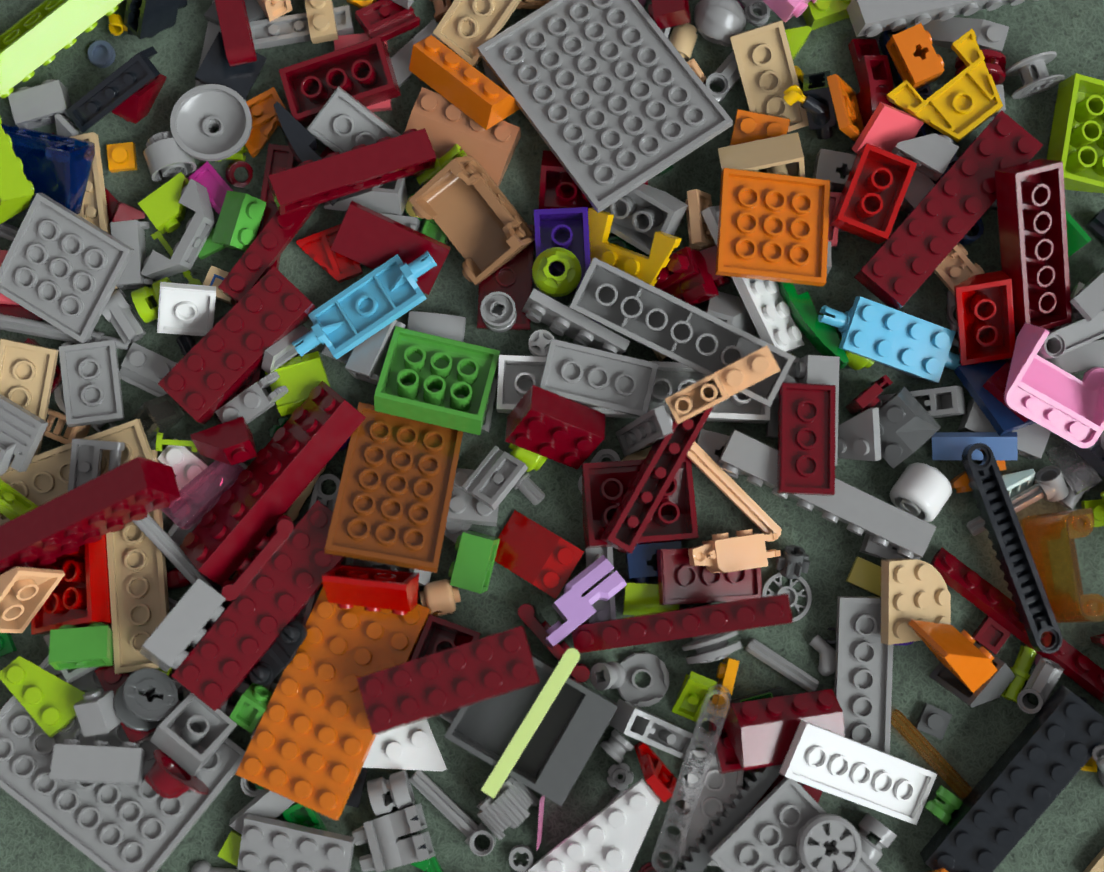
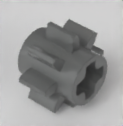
[775,545,810,579]

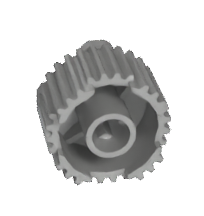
[476,776,540,840]

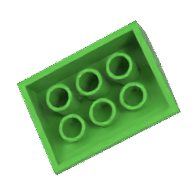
[374,326,500,435]

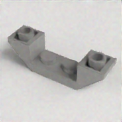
[140,179,216,281]

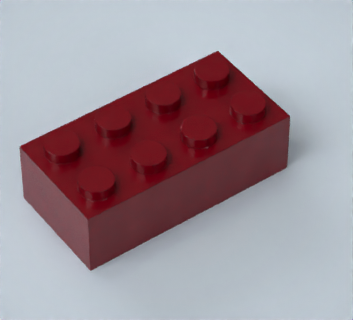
[279,36,401,127]

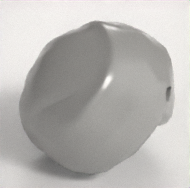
[694,0,747,47]

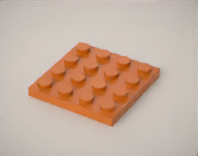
[715,168,830,287]

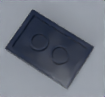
[954,359,1035,436]

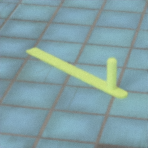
[481,648,580,798]

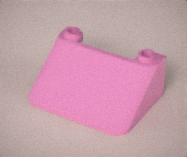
[1004,323,1104,448]

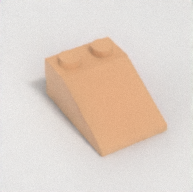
[0,567,65,633]

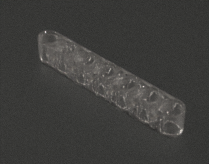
[651,684,731,872]

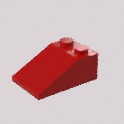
[495,510,584,599]

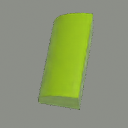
[623,583,679,616]

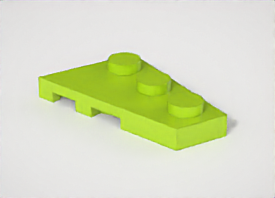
[0,656,85,738]

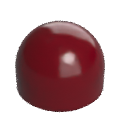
[225,161,253,188]

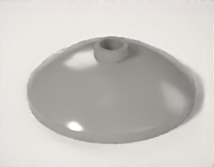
[170,84,252,161]

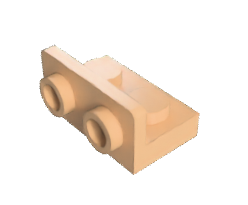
[685,189,716,250]
[934,243,985,296]

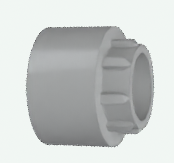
[143,131,197,183]

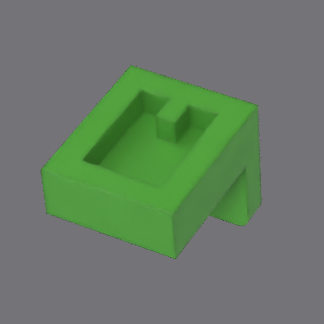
[229,683,273,734]

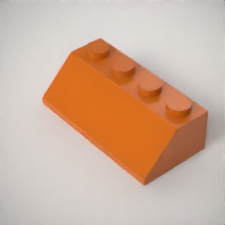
[409,35,520,130]

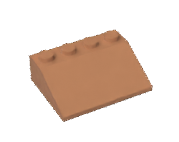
[405,87,521,187]

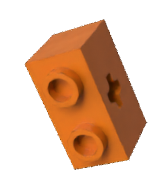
[886,23,945,89]

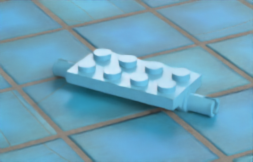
[292,251,437,359]
[818,296,961,383]

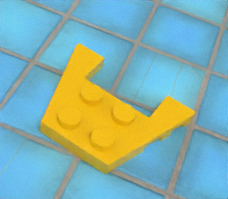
[886,29,1003,143]
[588,208,681,286]

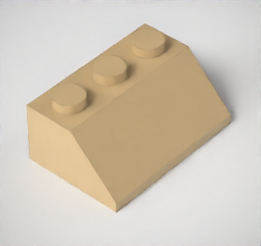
[718,132,805,177]

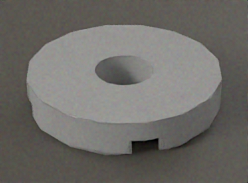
[617,652,670,707]

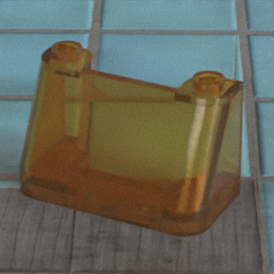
[1019,508,1104,623]

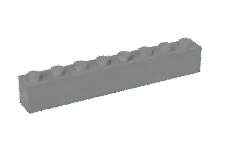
[846,0,1038,37]
[717,430,936,559]

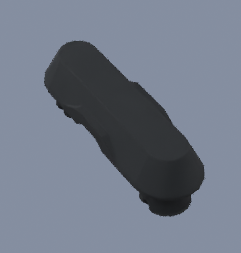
[249,621,307,686]

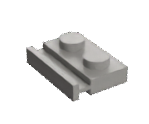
[119,342,177,400]
[462,445,528,511]

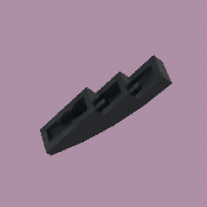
[274,102,340,206]

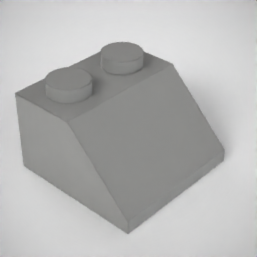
[150,692,237,776]

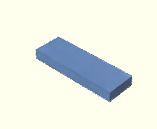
[932,432,1018,460]

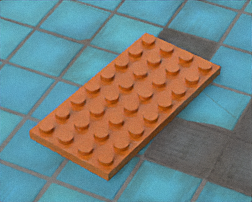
[235,586,431,821]

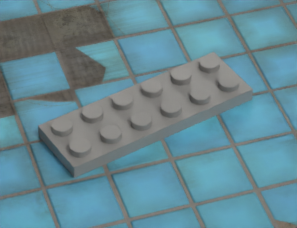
[834,596,893,754]

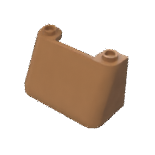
[409,156,535,285]

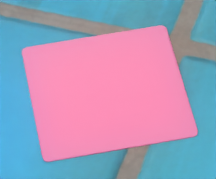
[537,795,545,850]

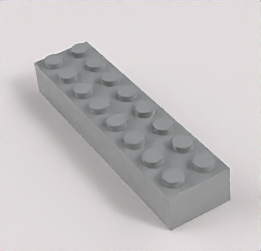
[569,257,795,407]

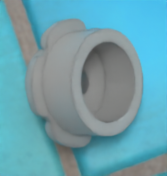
[607,763,634,790]

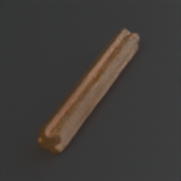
[891,709,972,798]

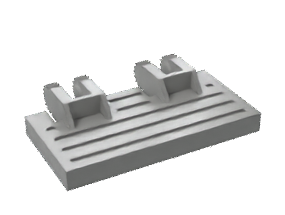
[0,394,49,476]

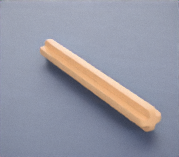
[686,441,782,537]

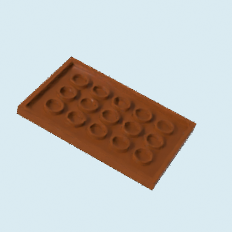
[325,402,463,573]

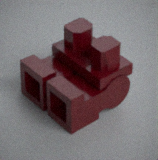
[654,247,719,306]

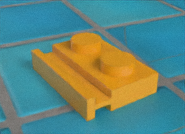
[710,657,740,716]

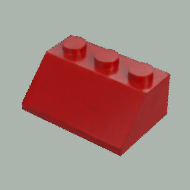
[954,271,1015,365]
[322,564,419,615]

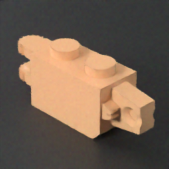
[688,529,781,573]

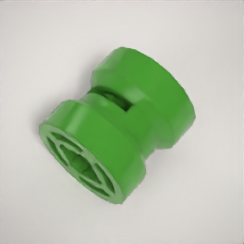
[924,785,964,825]

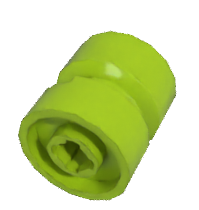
[131,277,171,323]

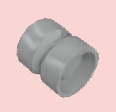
[480,291,517,333]
[367,770,415,816]
[858,813,897,865]

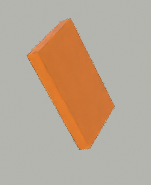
[827,74,864,142]

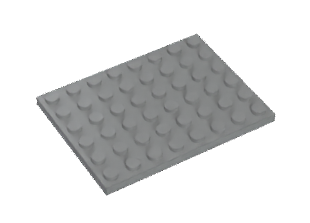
[477,0,733,213]
[0,655,245,872]

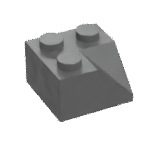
[879,386,941,469]

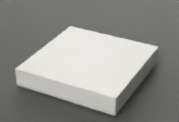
[157,282,216,336]

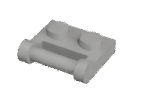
[68,438,125,491]

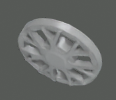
[762,572,812,622]

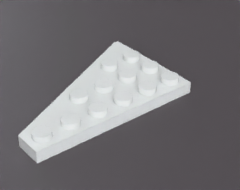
[525,779,660,872]

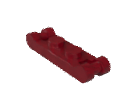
[221,515,294,601]
[518,603,590,682]

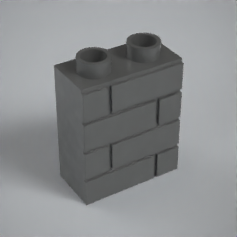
[439,652,618,806]

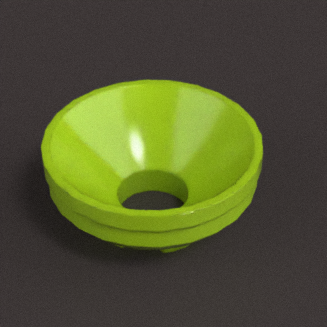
[532,247,581,297]

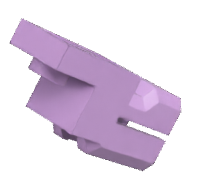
[544,555,627,648]

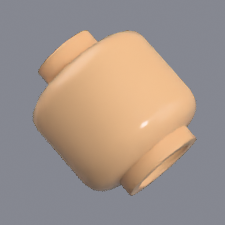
[420,579,461,617]

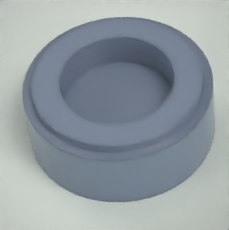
[87,40,116,68]

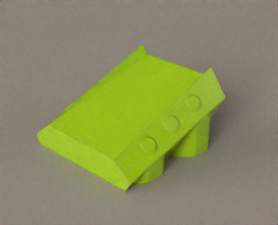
[265,351,331,417]

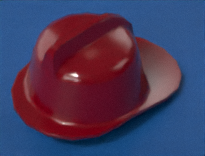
[145,749,209,799]

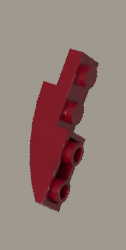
[848,39,895,128]

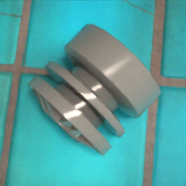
[682,602,742,664]

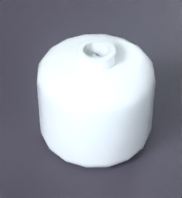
[890,462,952,522]

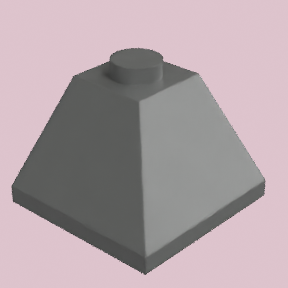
[929,643,1016,708]

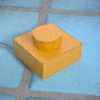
[107,142,137,173]

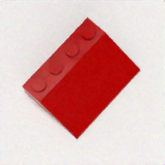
[31,534,112,635]

